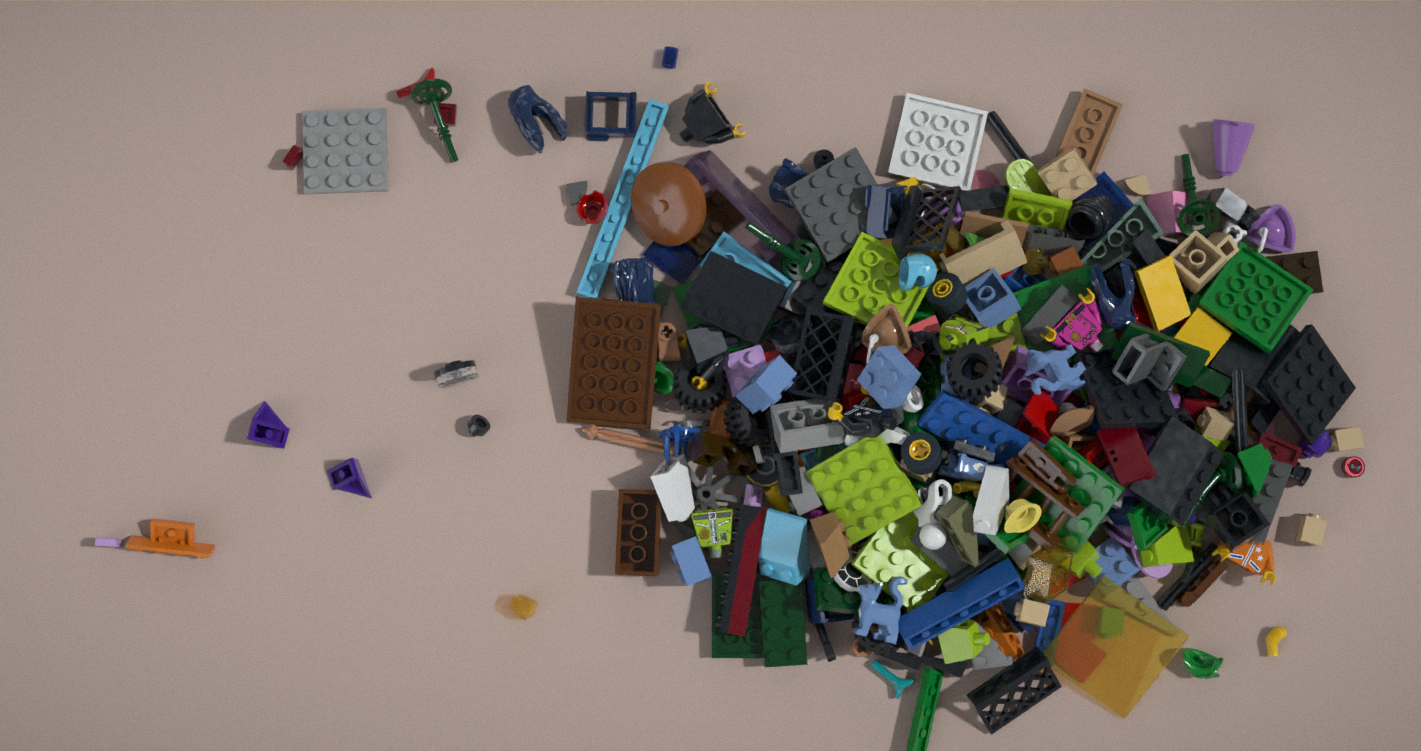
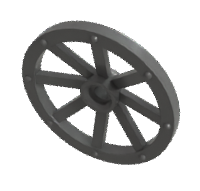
[671,453,750,538]

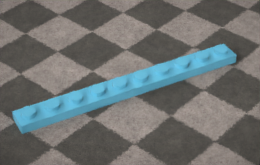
[576,99,669,298]

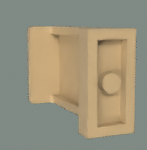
[939,220,1027,286]

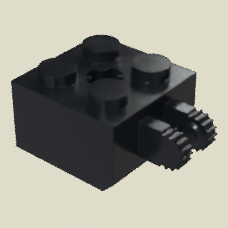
[1205,485,1270,553]

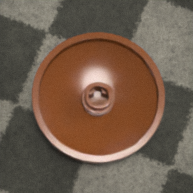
[631,161,706,246]

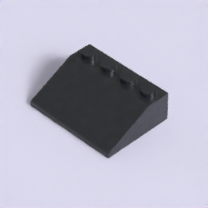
[681,251,787,345]
[1208,325,1300,408]
[1126,416,1224,527]

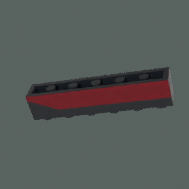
[716,504,767,636]

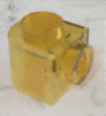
[1022,247,1049,275]
[509,593,539,620]

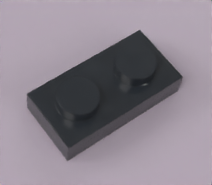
[946,438,995,463]

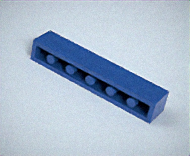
[898,558,1025,650]

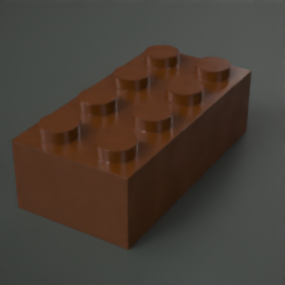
[615,489,662,577]

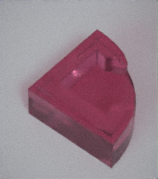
[976,170,1001,189]

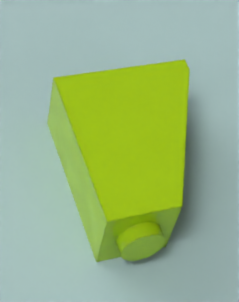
[1140,523,1194,568]

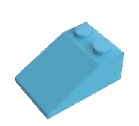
[759,508,810,586]

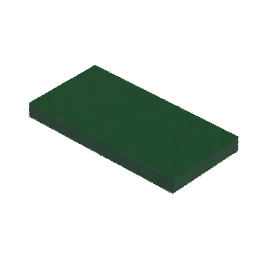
[1111,322,1210,388]

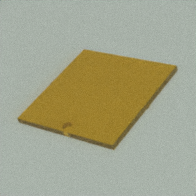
[1043,575,1189,719]

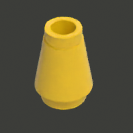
[764,483,791,513]

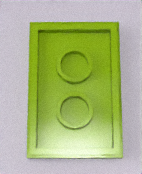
[1001,188,1072,230]

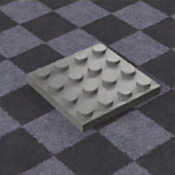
[302,108,389,195]

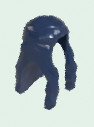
[508,85,567,153]
[769,158,810,209]
[610,257,656,303]
[1089,257,1136,329]

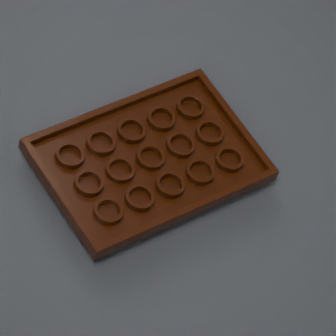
[566,296,661,430]

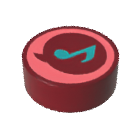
[1342,456,1365,478]

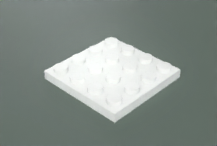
[888,93,988,191]

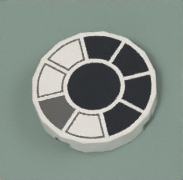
[834,551,872,592]

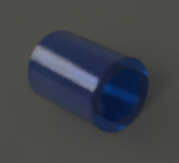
[661,46,679,69]

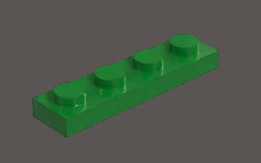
[906,667,944,751]

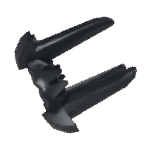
[908,330,942,369]

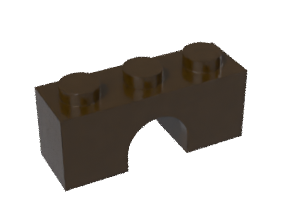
[690,430,758,477]

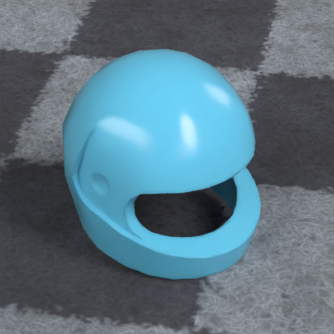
[899,253,937,291]

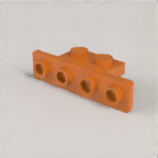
[126,518,215,559]
[979,603,1027,661]

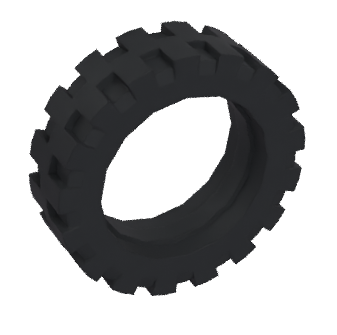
[852,607,905,656]

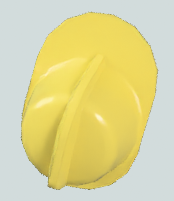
[1004,499,1041,533]

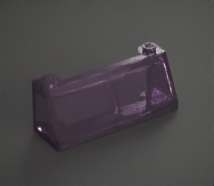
[684,150,794,265]

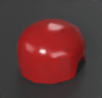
[576,190,608,224]

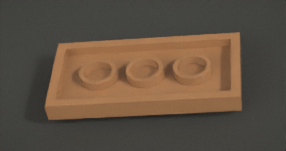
[1055,88,1123,175]

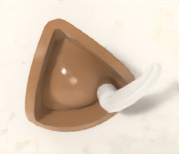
[861,304,912,363]
[1050,402,1095,436]

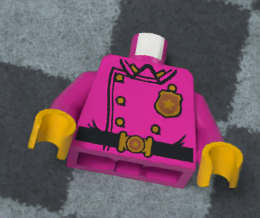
[1040,288,1104,353]

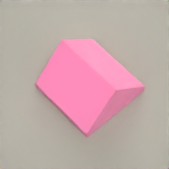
[1146,190,1192,237]

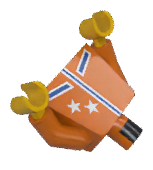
[1212,540,1277,586]

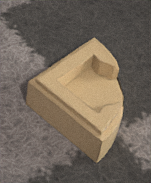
[1124,174,1151,196]

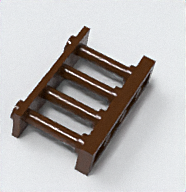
[1004,454,1085,553]

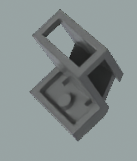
[1112,333,1187,391]

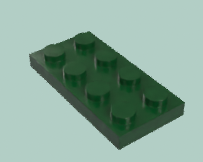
[813,567,895,615]
[759,580,808,668]

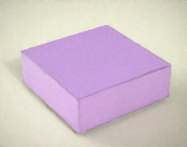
[744,484,765,508]
[95,537,123,547]

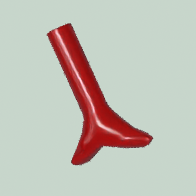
[396,68,439,99]

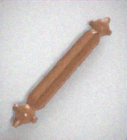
[582,424,682,457]

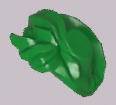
[654,361,674,395]
[1182,648,1224,679]

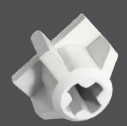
[1221,220,1248,247]

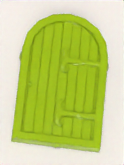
[1005,159,1054,197]

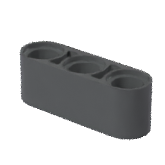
[1022,225,1085,258]
[1020,284,1078,345]

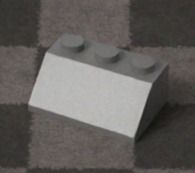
[770,398,844,453]

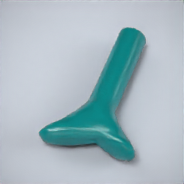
[870,660,915,699]

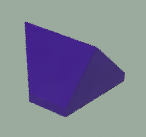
[247,400,290,449]
[327,458,372,499]

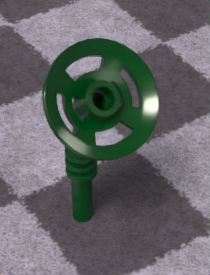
[410,79,459,163]
[1178,154,1220,236]
[745,222,821,281]
[1183,451,1244,527]

